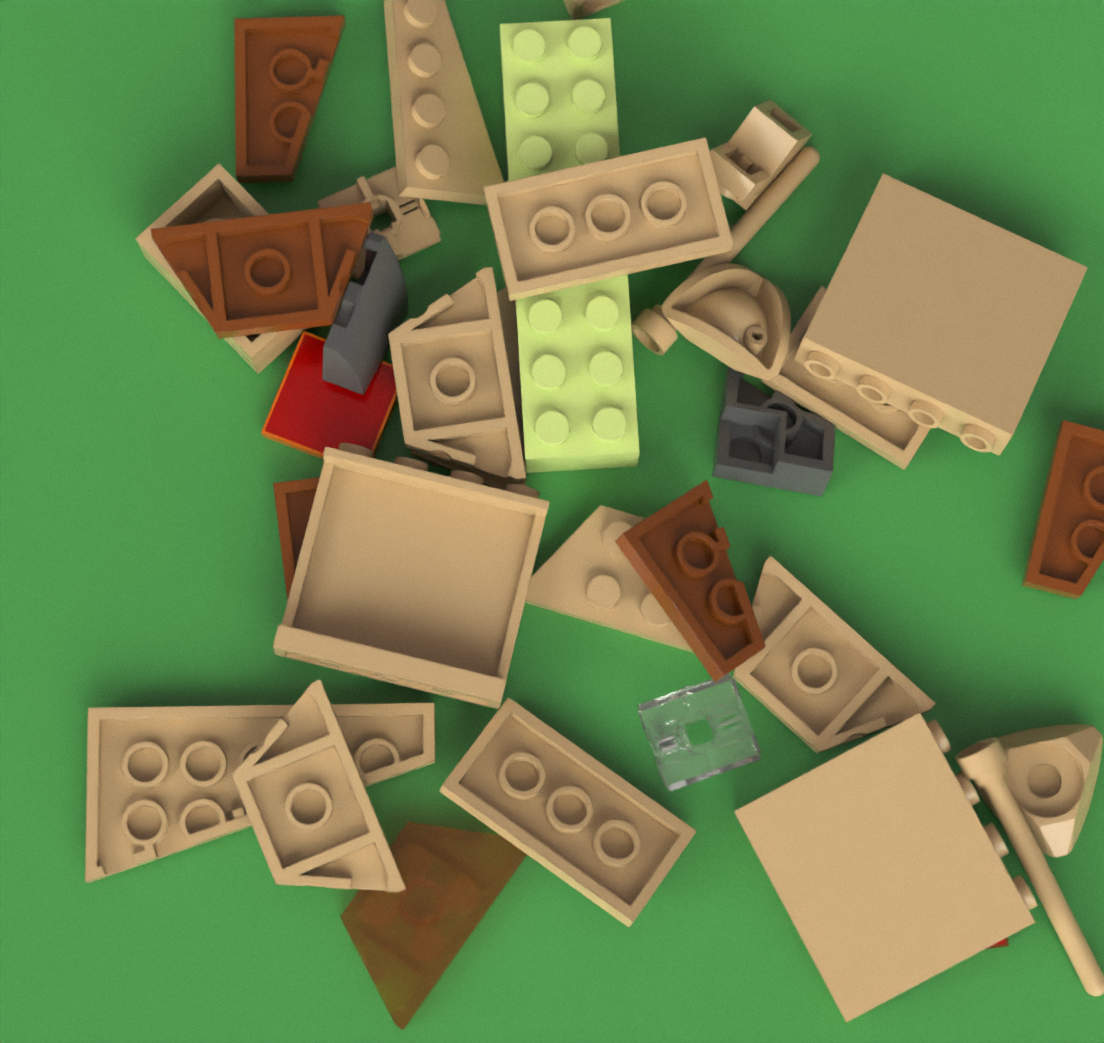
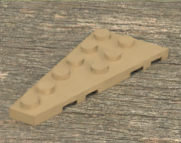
[85,703,436,883]

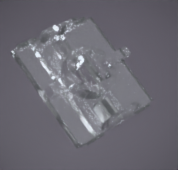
[638,673,761,792]

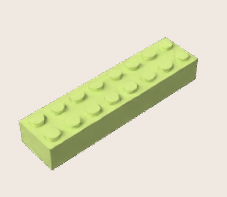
[500,18,640,473]

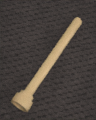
[631,146,820,356]
[955,737,1104,996]

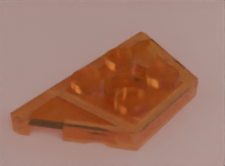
[340,822,527,1030]

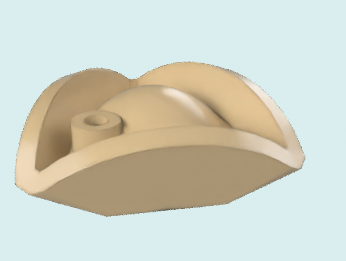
[662,263,791,381]
[976,724,1103,858]

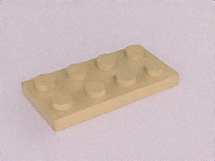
[483,137,733,301]
[439,697,697,928]

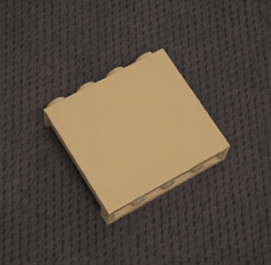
[794,173,1088,456]
[273,443,550,709]
[734,713,1038,1022]

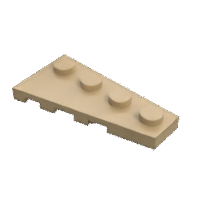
[384,0,504,206]

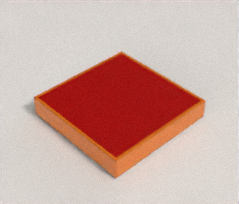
[261,331,398,460]

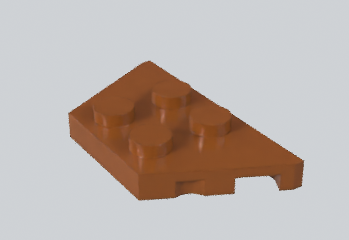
[151,202,373,339]

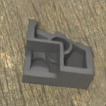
[322,232,408,395]
[712,367,836,496]

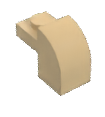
[710,100,812,210]

